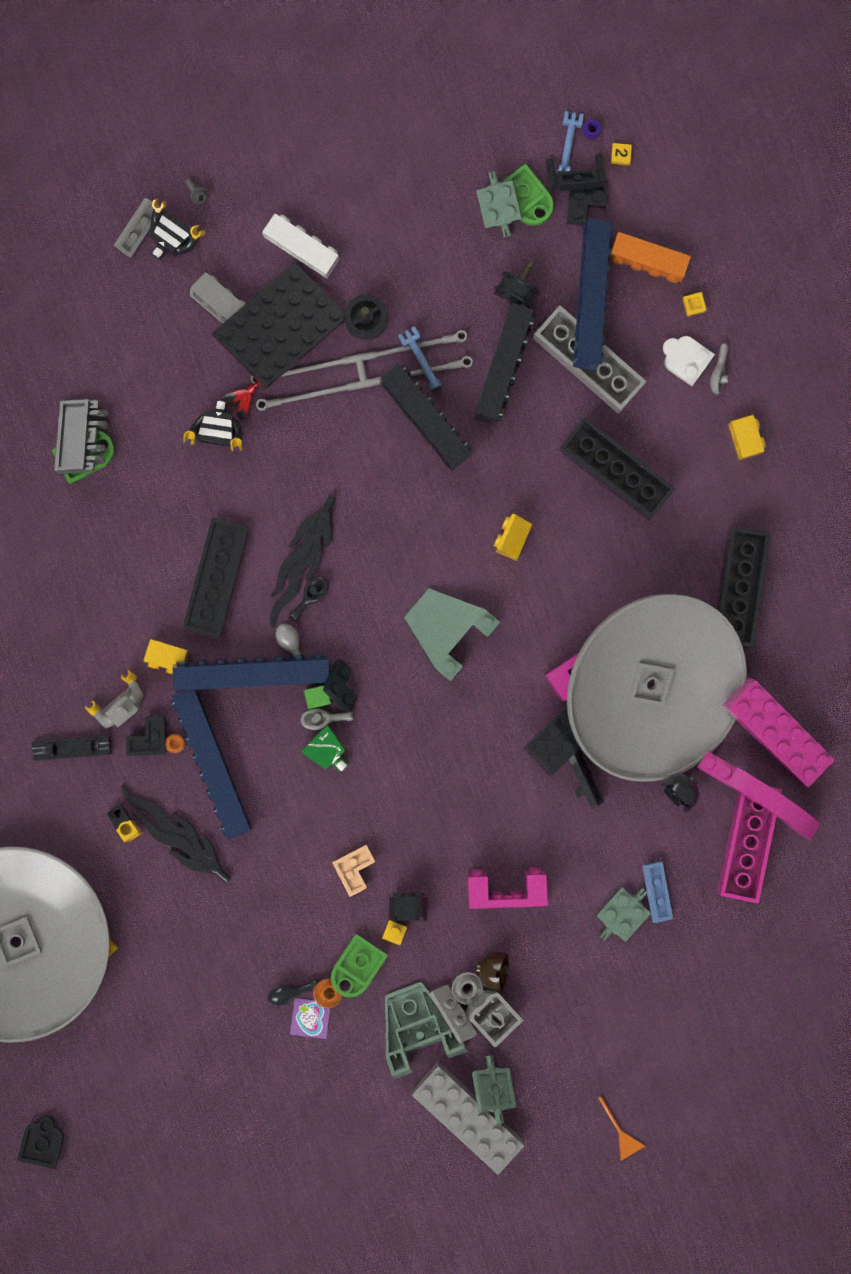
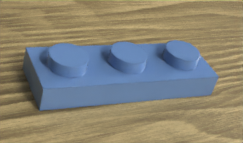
[642,861,673,923]

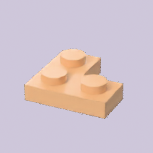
[332,844,375,897]

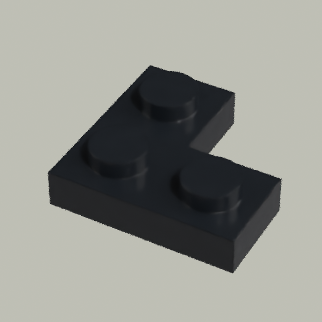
[566,187,608,225]
[323,659,358,713]
[126,716,166,756]

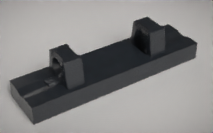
[32,736,111,761]
[569,749,604,809]

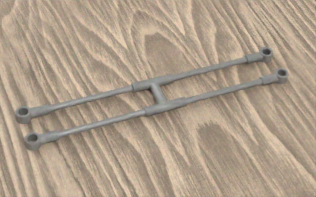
[251,330,473,411]

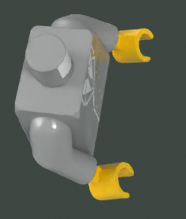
[85,670,143,728]

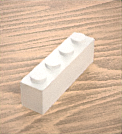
[262,214,340,278]

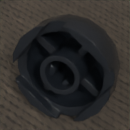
[661,773,699,812]

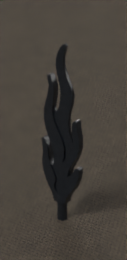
[270,495,336,627]
[121,784,231,884]

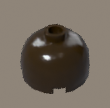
[476,952,509,992]

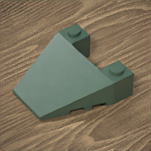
[404,588,500,681]
[385,982,467,1079]

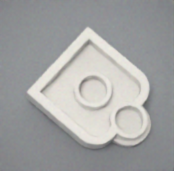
[663,336,715,387]

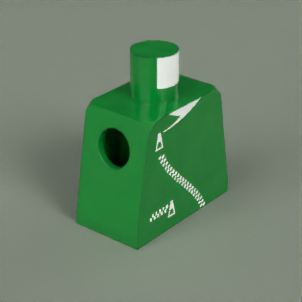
[301,725,348,772]

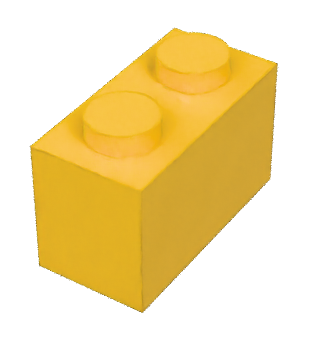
[728,415,766,460]
[144,639,190,674]

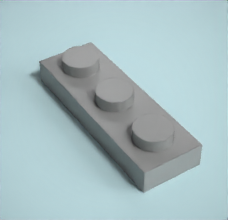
[114,198,154,258]

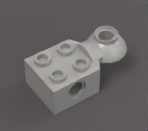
[452,972,523,1048]

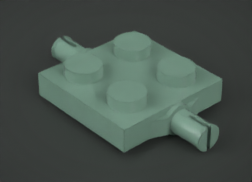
[476,171,523,238]
[596,887,651,942]
[472,1055,516,1124]

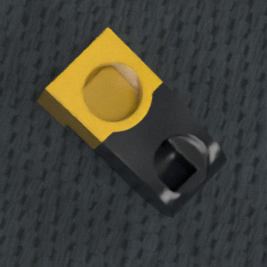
[107,804,143,842]

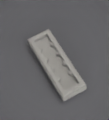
[430,985,477,1043]

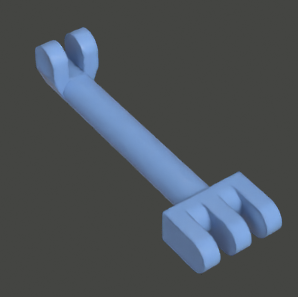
[558,111,584,172]
[398,326,442,391]

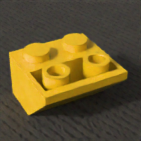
[494,513,532,561]

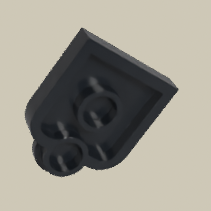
[17,1115,64,1169]

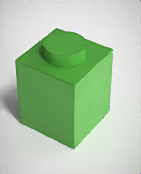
[304,686,332,709]

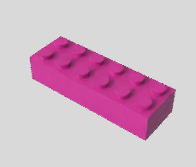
[722,678,835,788]
[717,786,782,904]

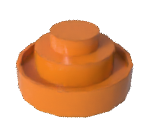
[313,979,342,1008]

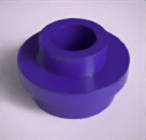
[583,119,602,139]

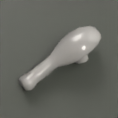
[710,343,729,394]
[275,624,301,655]
[300,708,353,730]

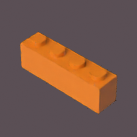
[610,232,691,283]

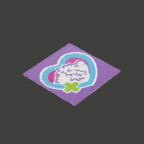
[290,998,330,1039]

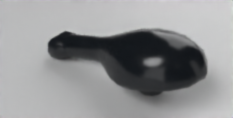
[289,576,329,621]
[268,979,319,1006]

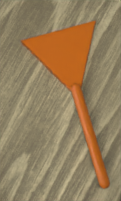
[599,1097,645,1161]

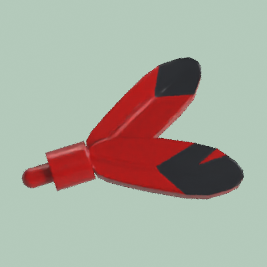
[223,382,259,419]

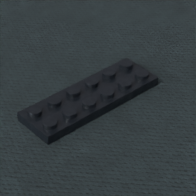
[182,517,250,638]

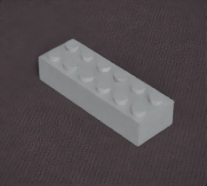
[533,306,646,414]
[412,1062,524,1175]

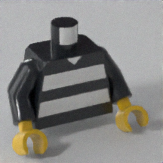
[150,198,205,260]
[183,401,243,451]

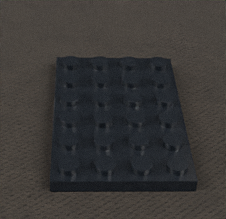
[212,263,345,389]

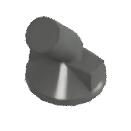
[185,178,208,205]

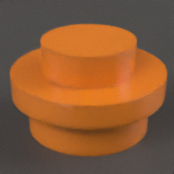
[165,734,185,753]

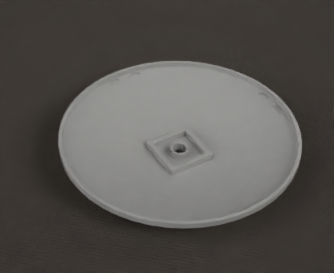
[567,594,747,782]
[0,846,110,1043]

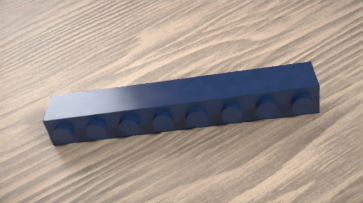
[573,218,613,370]
[172,654,329,691]
[171,690,252,839]

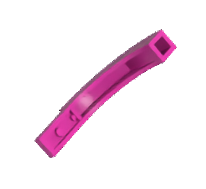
[697,751,821,841]

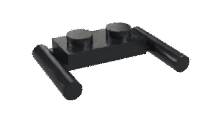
[546,154,608,191]

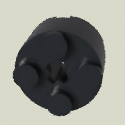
[389,893,428,921]

